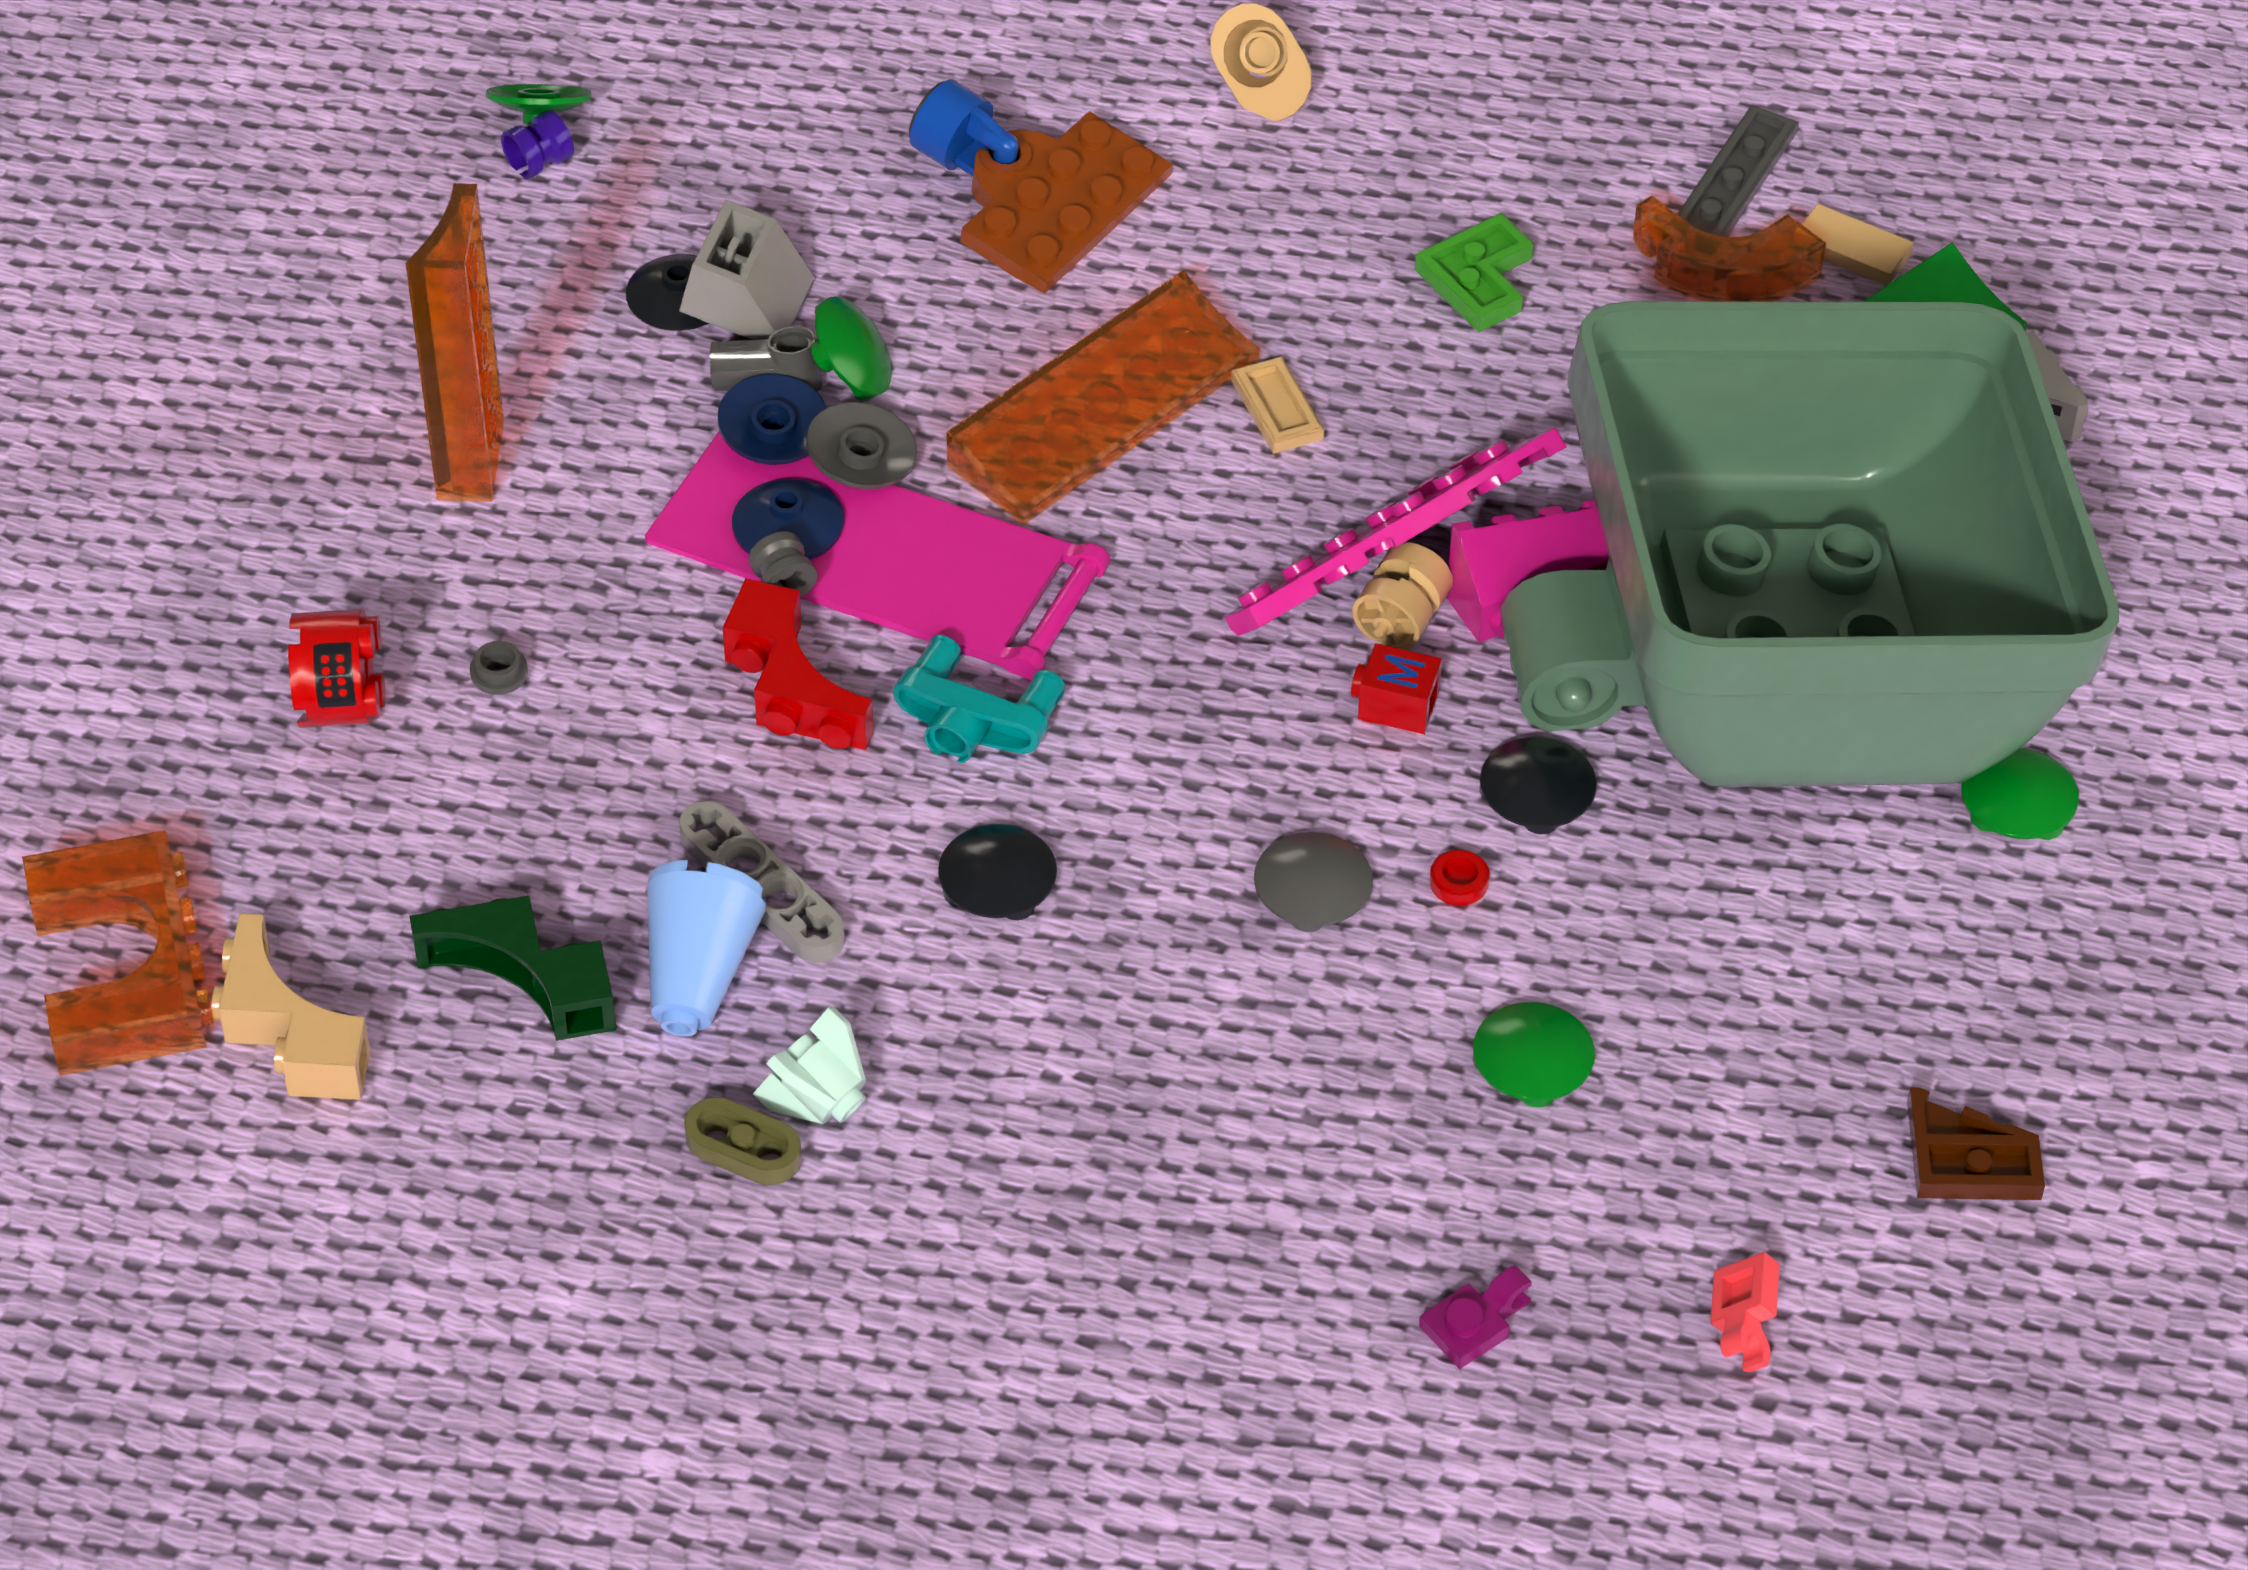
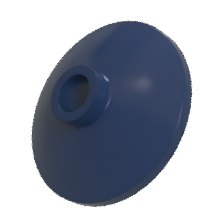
[718,374,827,465]
[732,478,844,560]

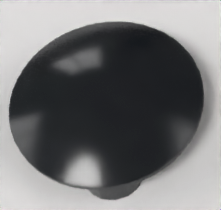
[1479,737,1597,835]
[938,824,1057,921]

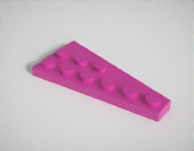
[1224,427,1567,636]

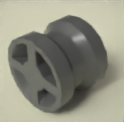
[748,531,818,598]

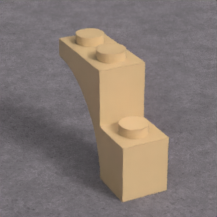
[211,913,370,1100]

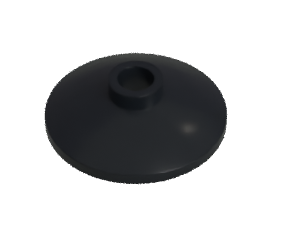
[626,254,709,331]

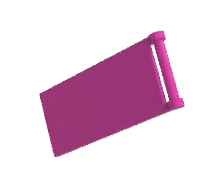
[645,431,1111,680]

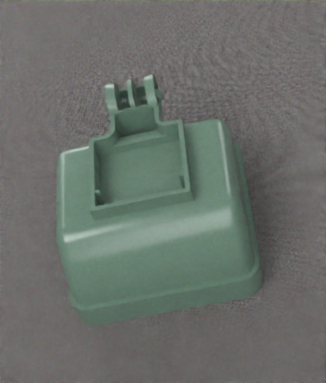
[1500,301,2119,787]

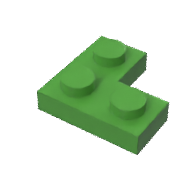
[1414,213,1533,333]

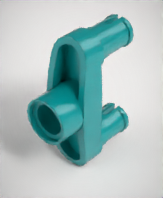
[893,635,1065,763]

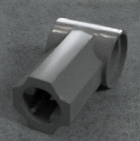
[710,326,822,391]

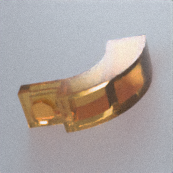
[1632,195,1826,302]

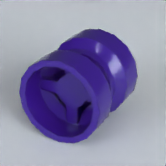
[501,110,574,180]

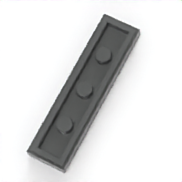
[1664,105,1799,260]

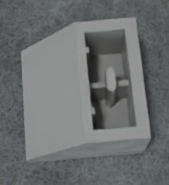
[679,200,814,340]

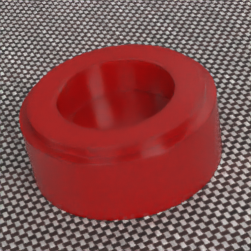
[1430,850,1490,906]

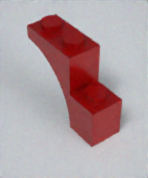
[723,578,873,750]

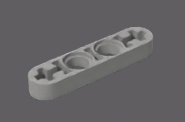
[679,801,845,963]

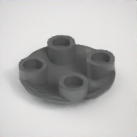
[1254,832,1373,932]

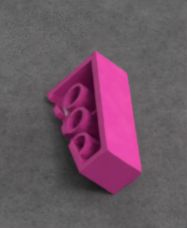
[1446,499,1609,643]

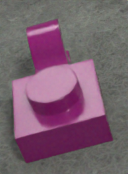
[1419,1265,1532,1369]

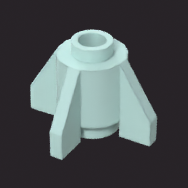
[753,1006,867,1124]

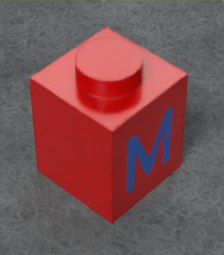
[1351,643,1442,735]

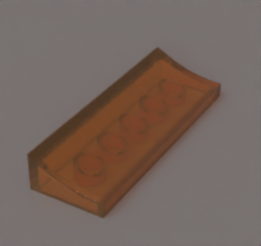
[405,183,504,502]
[946,270,1260,525]

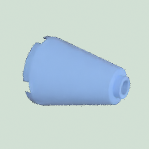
[647,860,767,1037]

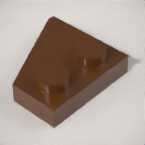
[1907,1087,2045,1200]

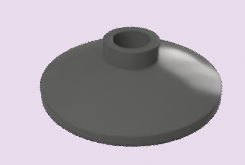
[806,402,917,489]

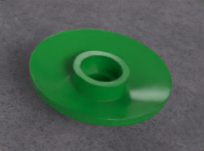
[486,84,591,124]

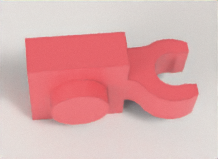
[1710,1252,1780,1372]

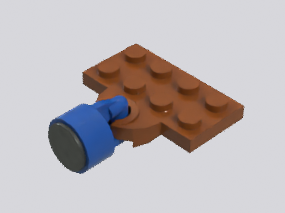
[909,79,1173,293]

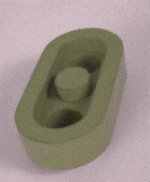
[684,1097,802,1185]

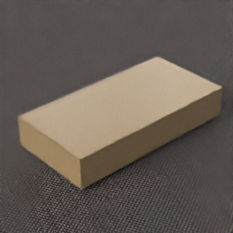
[1792,204,1914,286]
[1231,356,1324,454]

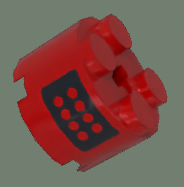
[288,609,386,728]

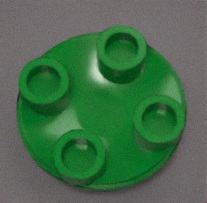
[811,297,892,402]
[1961,748,2079,840]
[1472,1002,1595,1107]

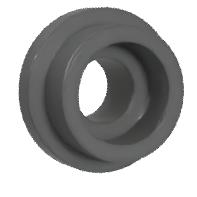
[470,641,528,695]

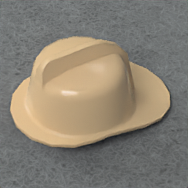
[1210,3,1312,121]

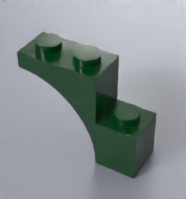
[409,895,616,1041]

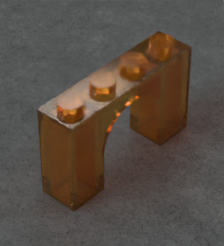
[22,830,214,1076]

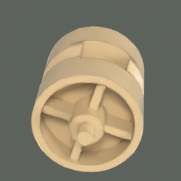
[1352,542,1453,650]

